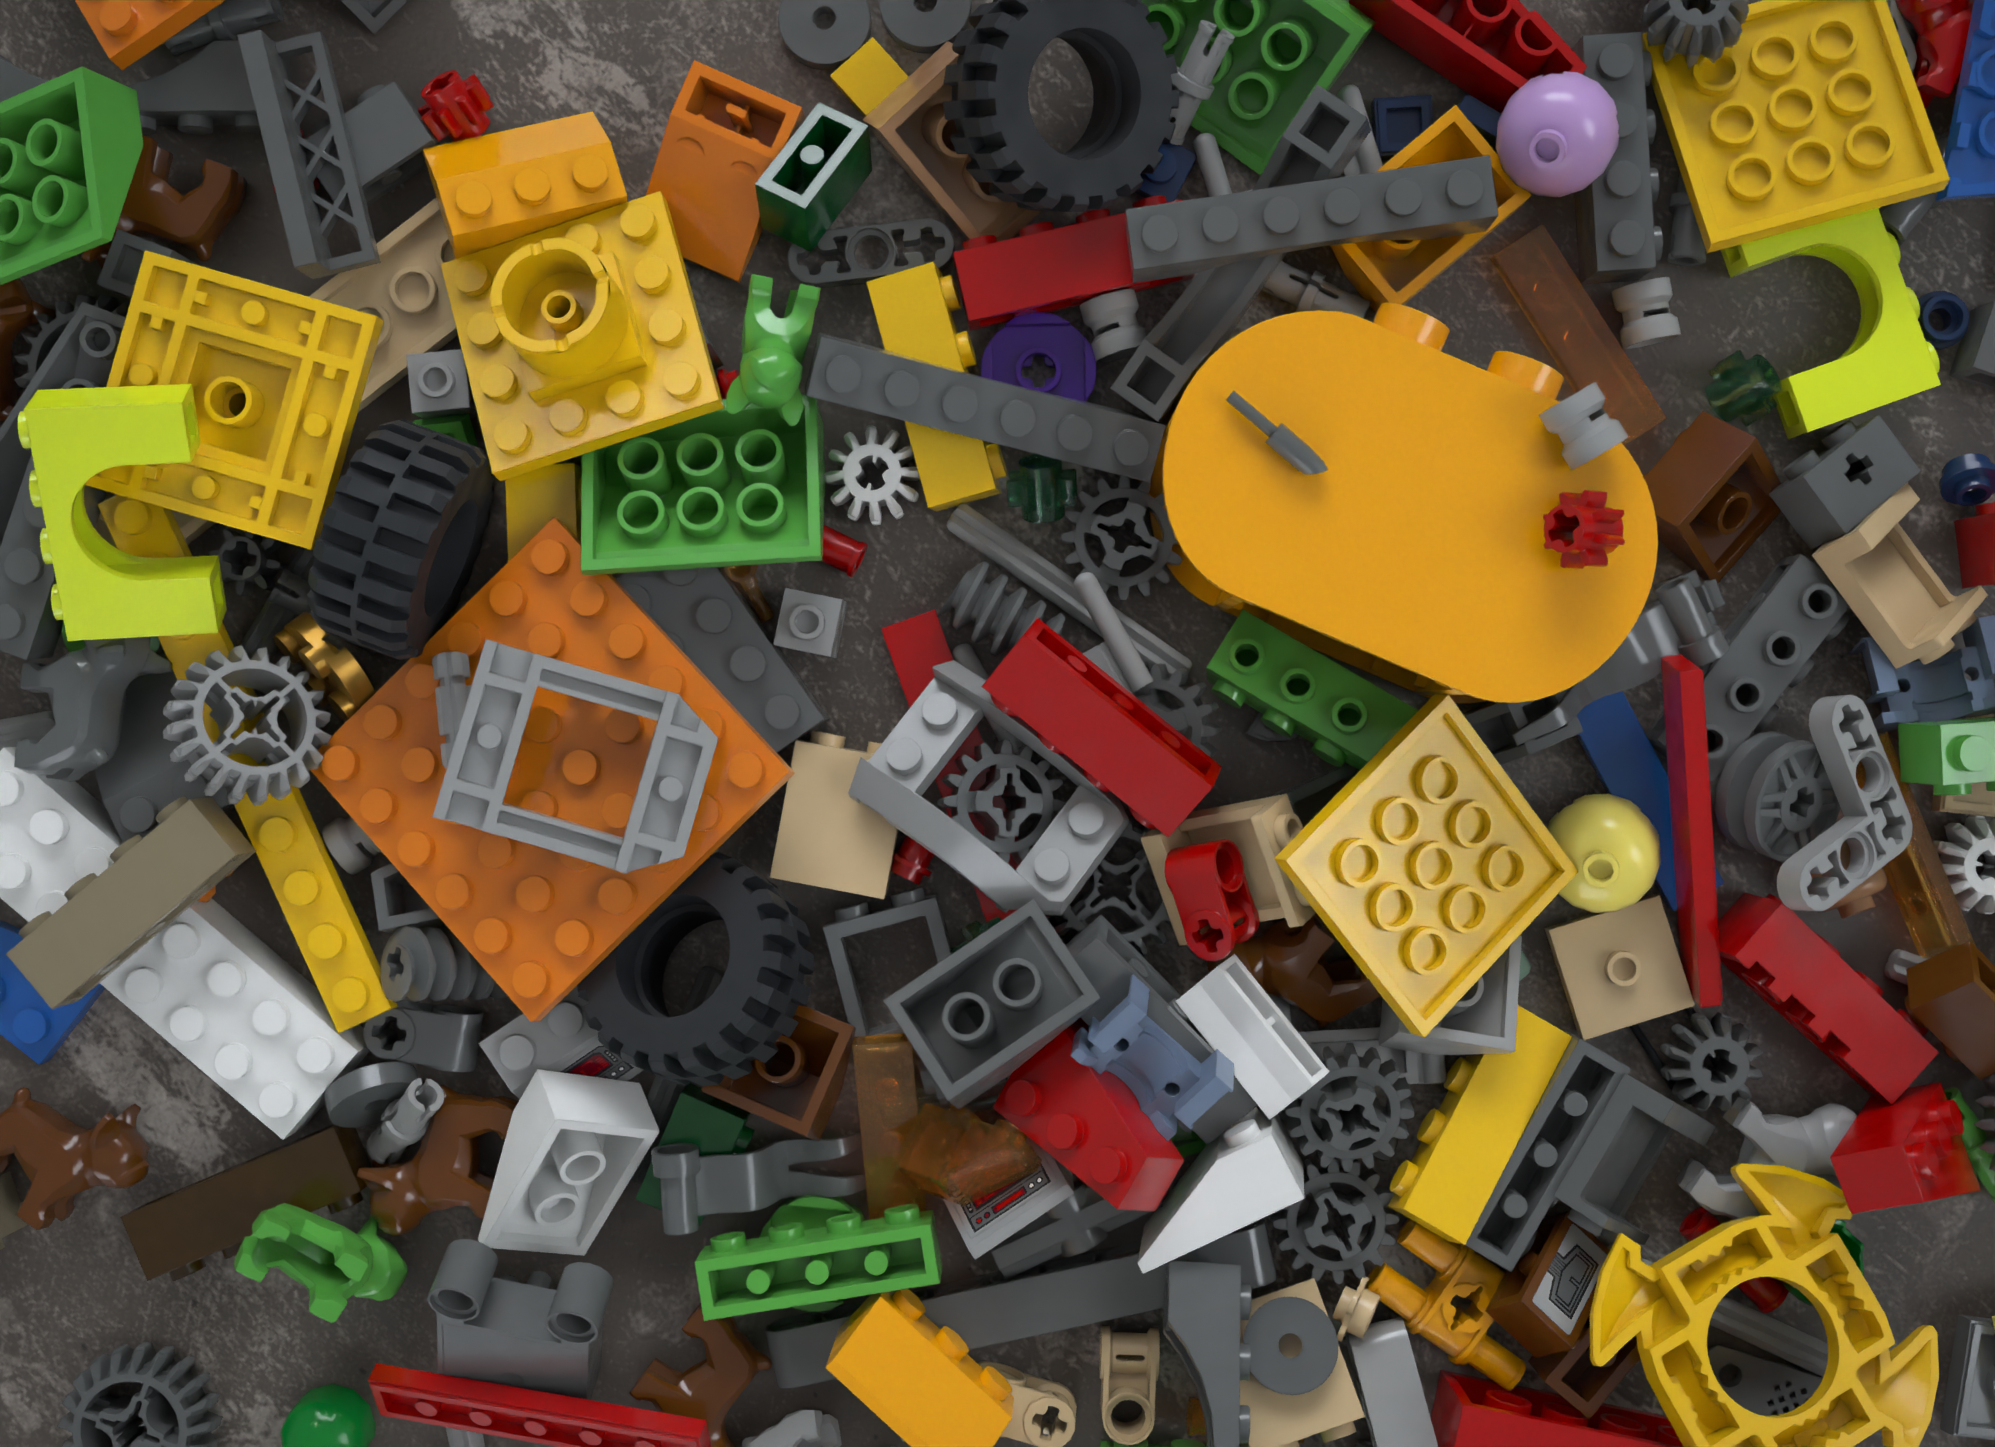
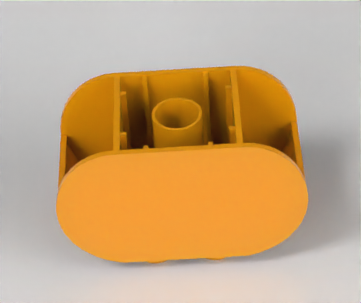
[1149,302,1658,704]

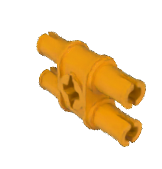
[1365,1219,1526,1391]

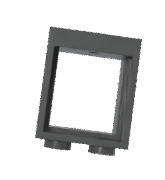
[823,887,954,1063]

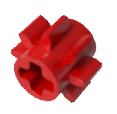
[418,70,494,142]
[1543,490,1625,569]

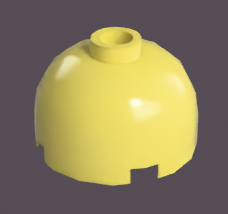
[1547,794,1661,913]

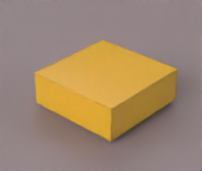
[830,37,908,118]

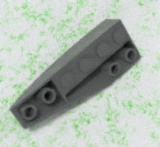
[0,302,126,660]

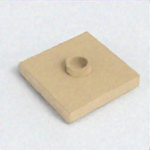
[1544,894,1695,1040]

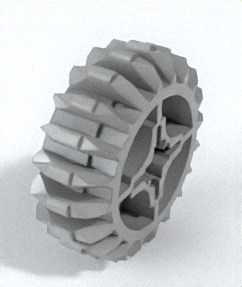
[163,645,331,806]

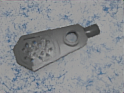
[1708,1344,1823,1416]

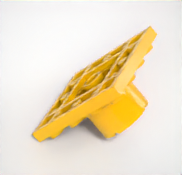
[441,191,724,481]
[85,250,384,550]

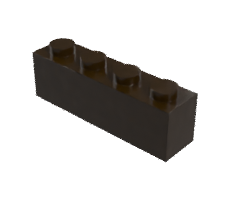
[120,1124,371,1281]

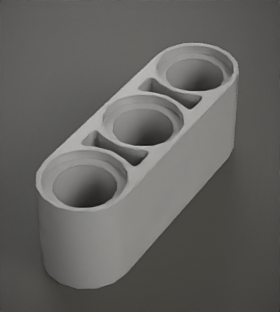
[1345,1317,1438,1447]

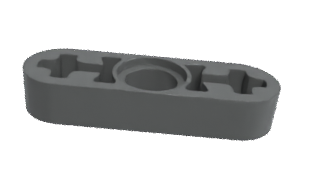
[788,218,955,288]

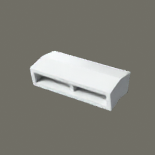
[1175,954,1330,1120]

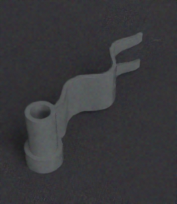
[1495,576,1730,746]
[651,1129,879,1235]

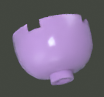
[1496,71,1619,197]

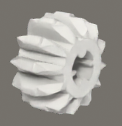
[824,426,920,525]
[1925,815,1995,914]

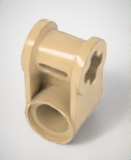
[1099,1326,1160,1445]
[978,1361,1077,1447]

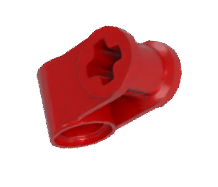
[1164,839,1260,961]

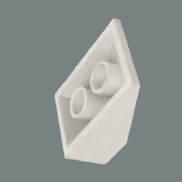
[478,1069,660,1256]
[1138,1106,1305,1274]

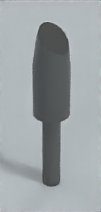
[1226,391,1328,475]

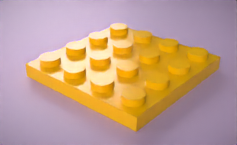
[1642,0,1950,253]
[1274,694,1578,1038]

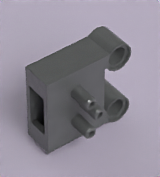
[427,1239,614,1400]

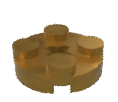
[273,612,375,722]

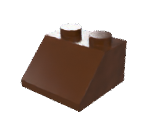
[1643,411,1781,584]
[701,1005,856,1142]

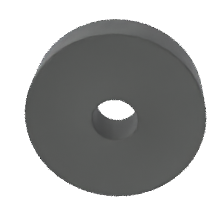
[778,0,872,70]
[879,0,972,54]
[324,1062,421,1128]
[1243,1297,1338,1395]

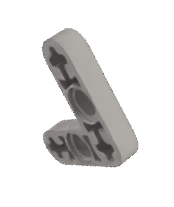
[1777,695,1913,911]

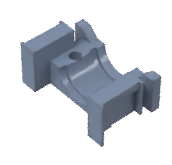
[1849,615,1995,733]
[1070,974,1234,1141]

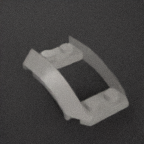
[432,639,718,874]
[848,660,1129,915]

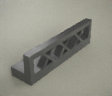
[237,30,381,279]

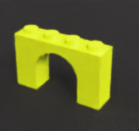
[1721,207,1941,439]
[18,384,227,641]

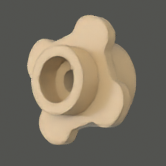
[1332,1276,1381,1342]

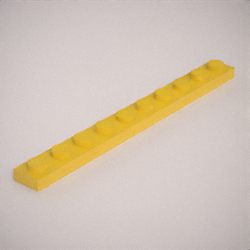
[97,494,398,1033]

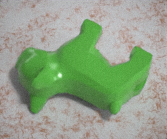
[726,274,821,426]
[234,1203,408,1323]

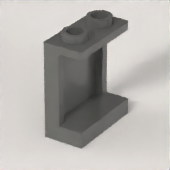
[1553,1073,1716,1245]

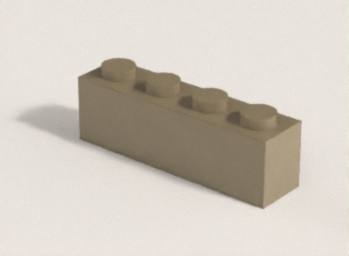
[6,797,256,1009]

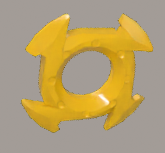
[1590,1163,1939,1447]

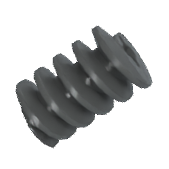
[937,560,1065,657]
[380,926,507,1002]

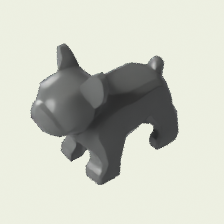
[14,637,172,782]

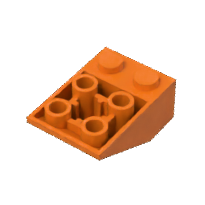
[646,60,806,283]

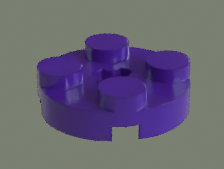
[981,312,1096,402]

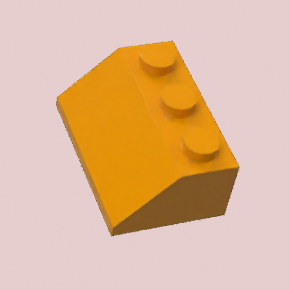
[1331,105,1532,313]
[423,111,627,259]
[825,1289,1014,1447]

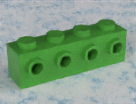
[1206,609,1419,770]
[1898,717,1995,795]
[694,1204,942,1321]

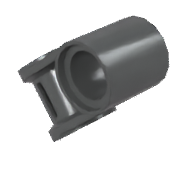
[363,1000,484,1072]

